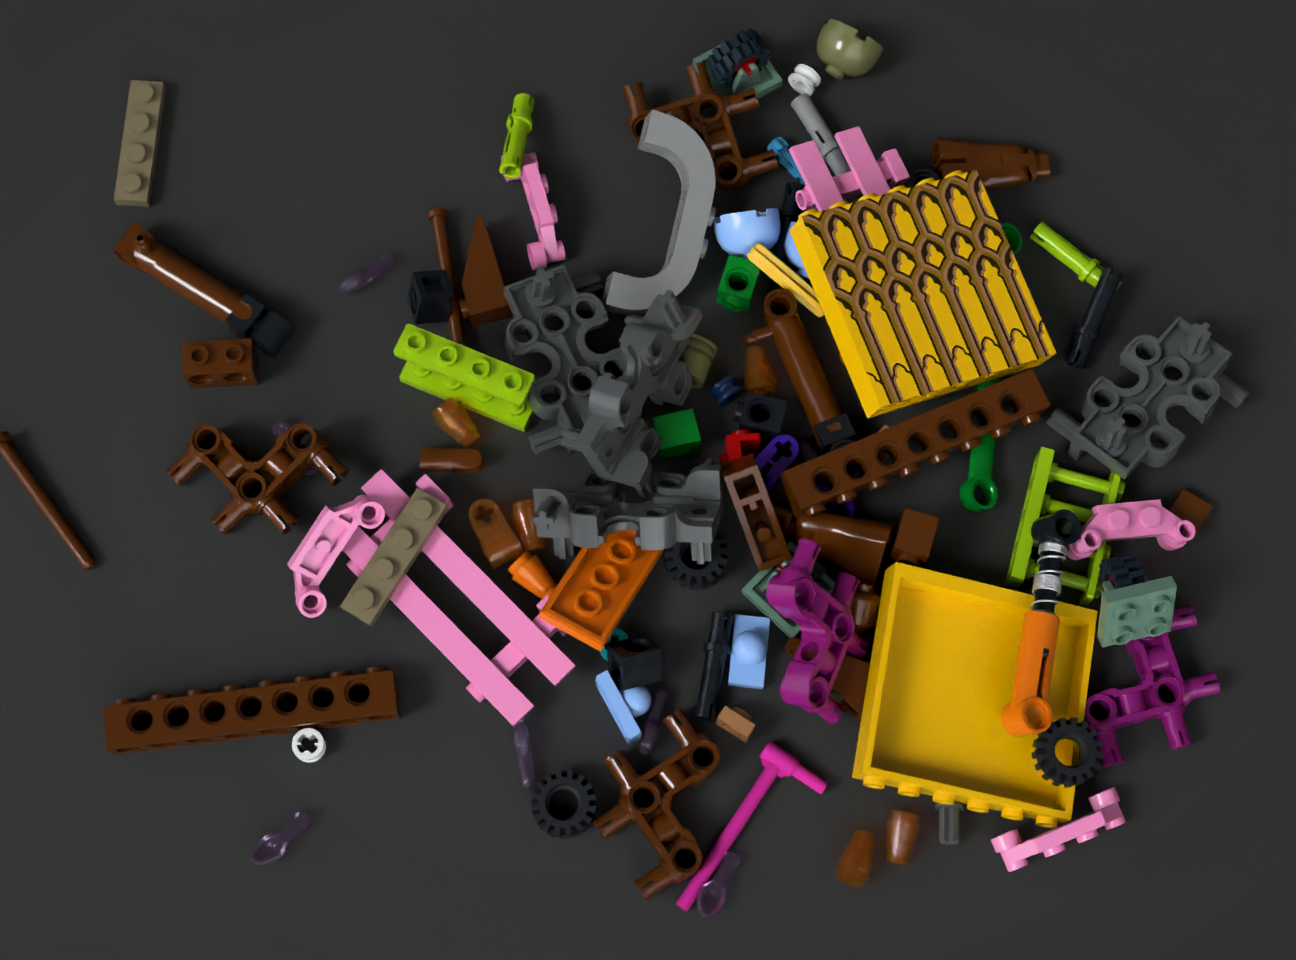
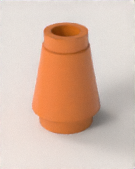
[508,551,557,599]

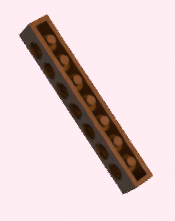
[777,369,1050,518]
[103,666,401,755]

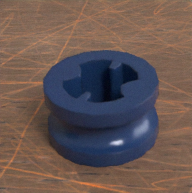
[709,375,744,407]

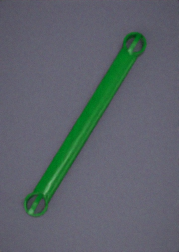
[959,223,1022,512]

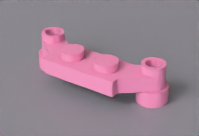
[501,152,565,270]
[287,495,385,618]
[1067,499,1195,560]
[990,787,1126,872]

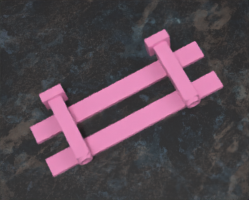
[789,126,910,212]
[342,469,576,727]

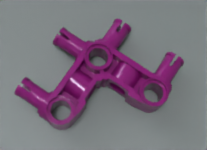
[766,538,869,724]
[1084,605,1220,768]

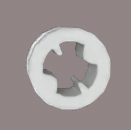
[788,64,821,96]
[292,728,326,763]

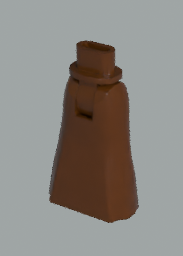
[931,137,1050,191]
[774,505,895,588]

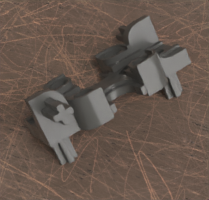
[503,265,627,455]
[560,290,703,498]
[1046,316,1250,480]
[532,457,724,564]

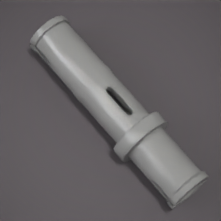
[791,93,851,176]

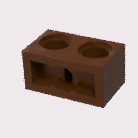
[182,338,259,389]
[885,508,939,568]

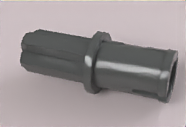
[935,801,964,845]

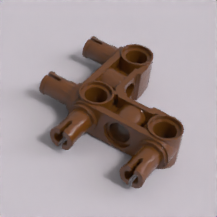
[622,62,779,192]
[165,423,349,535]
[592,708,720,901]

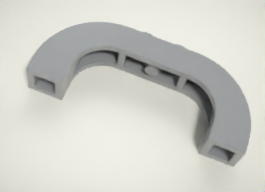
[601,110,716,315]

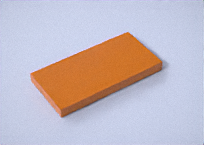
[539,530,665,652]

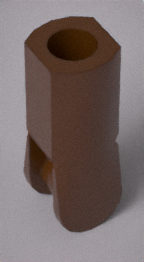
[420,447,484,473]

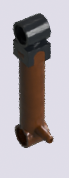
[112,223,295,358]
[743,289,860,478]

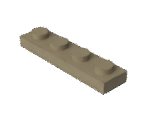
[114,80,166,207]
[340,488,448,627]

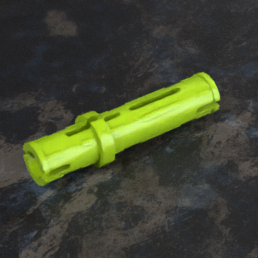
[499,93,535,179]
[1029,221,1122,291]

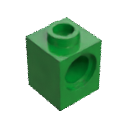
[716,254,761,312]
[652,408,701,460]

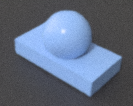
[728,614,770,689]
[595,670,651,745]

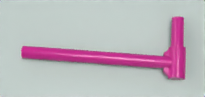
[675,741,829,912]

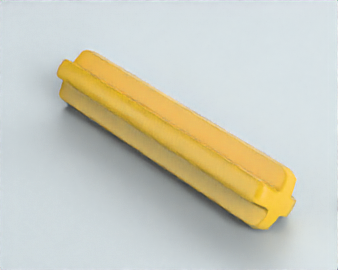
[747,243,824,318]

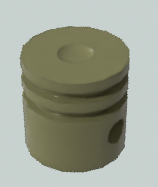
[681,334,718,388]

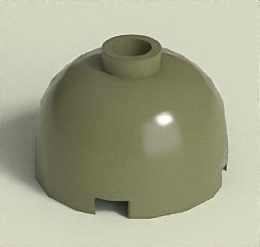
[816,19,883,80]

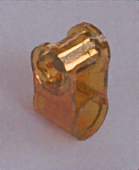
[468,499,524,570]

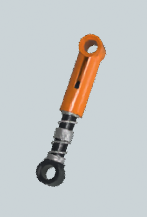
[1001,509,1081,737]

